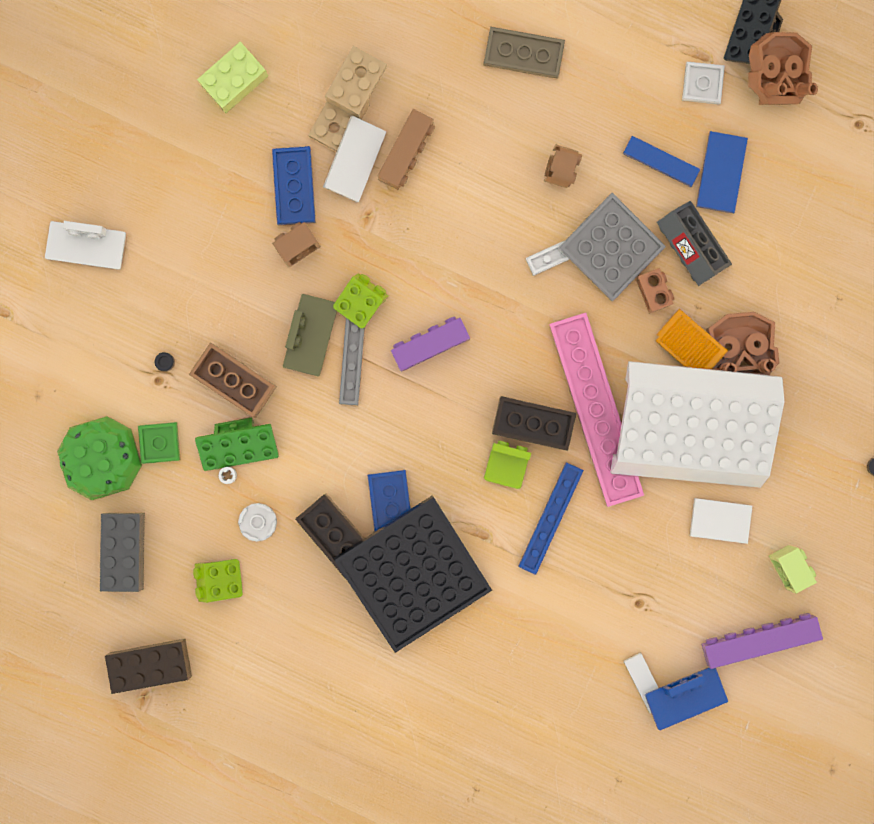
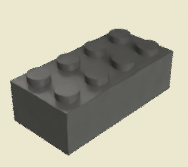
[100,513,145,592]

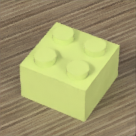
[769,545,817,594]

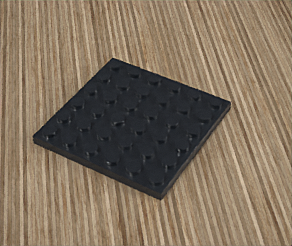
[333,495,492,653]

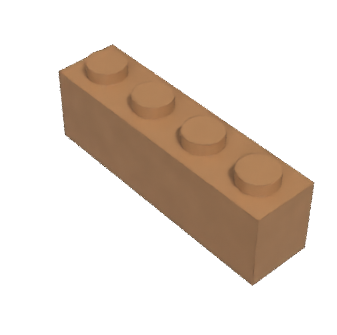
[377,109,435,190]

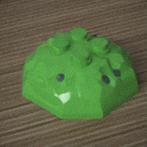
[57,416,142,500]

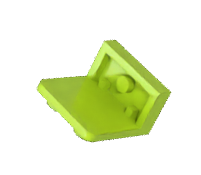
[333,273,389,328]
[484,440,531,489]
[193,559,243,603]

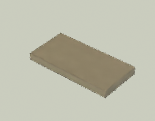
[483,26,565,79]

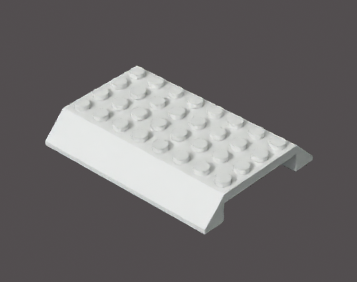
[610,361,784,488]

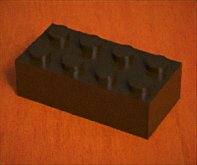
[492,396,576,451]
[295,493,364,578]
[105,639,192,694]

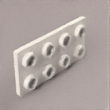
[45,221,126,270]

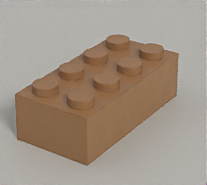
[189,342,277,418]

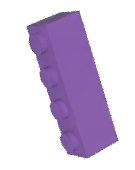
[391,316,470,372]

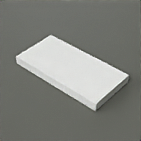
[323,116,386,202]

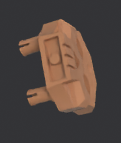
[748,32,818,105]
[706,312,779,375]

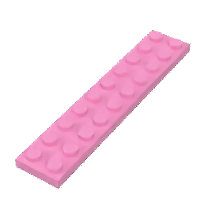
[549,313,644,507]

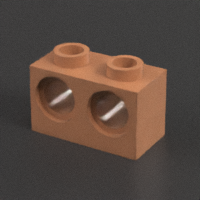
[635,268,674,314]

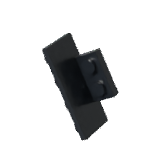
[724,0,783,64]

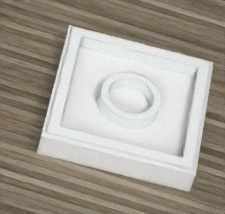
[682,62,725,105]

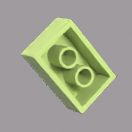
[197,42,268,113]

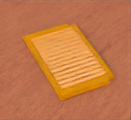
[655,308,728,370]

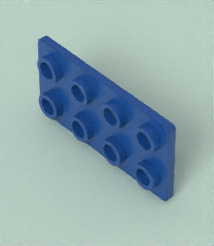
[645,667,728,730]

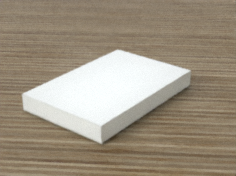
[690,498,752,544]

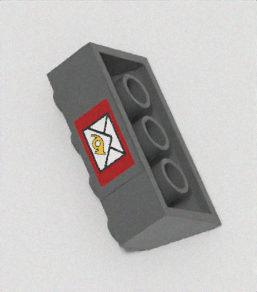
[657,201,732,286]

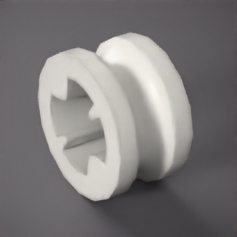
[218,467,237,484]

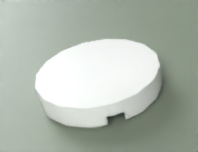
[238,503,277,542]

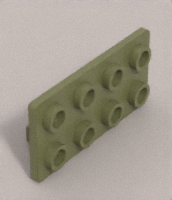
[283,294,337,377]

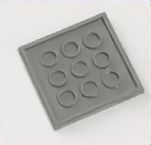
[558,192,666,301]

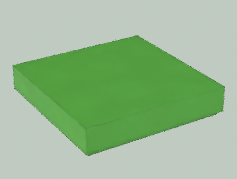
[138,422,180,464]

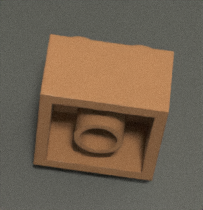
[272,222,321,267]

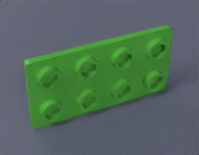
[195,417,279,471]

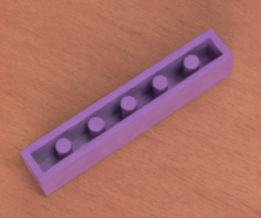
[701,613,823,669]

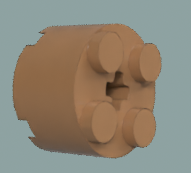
[544,144,582,188]

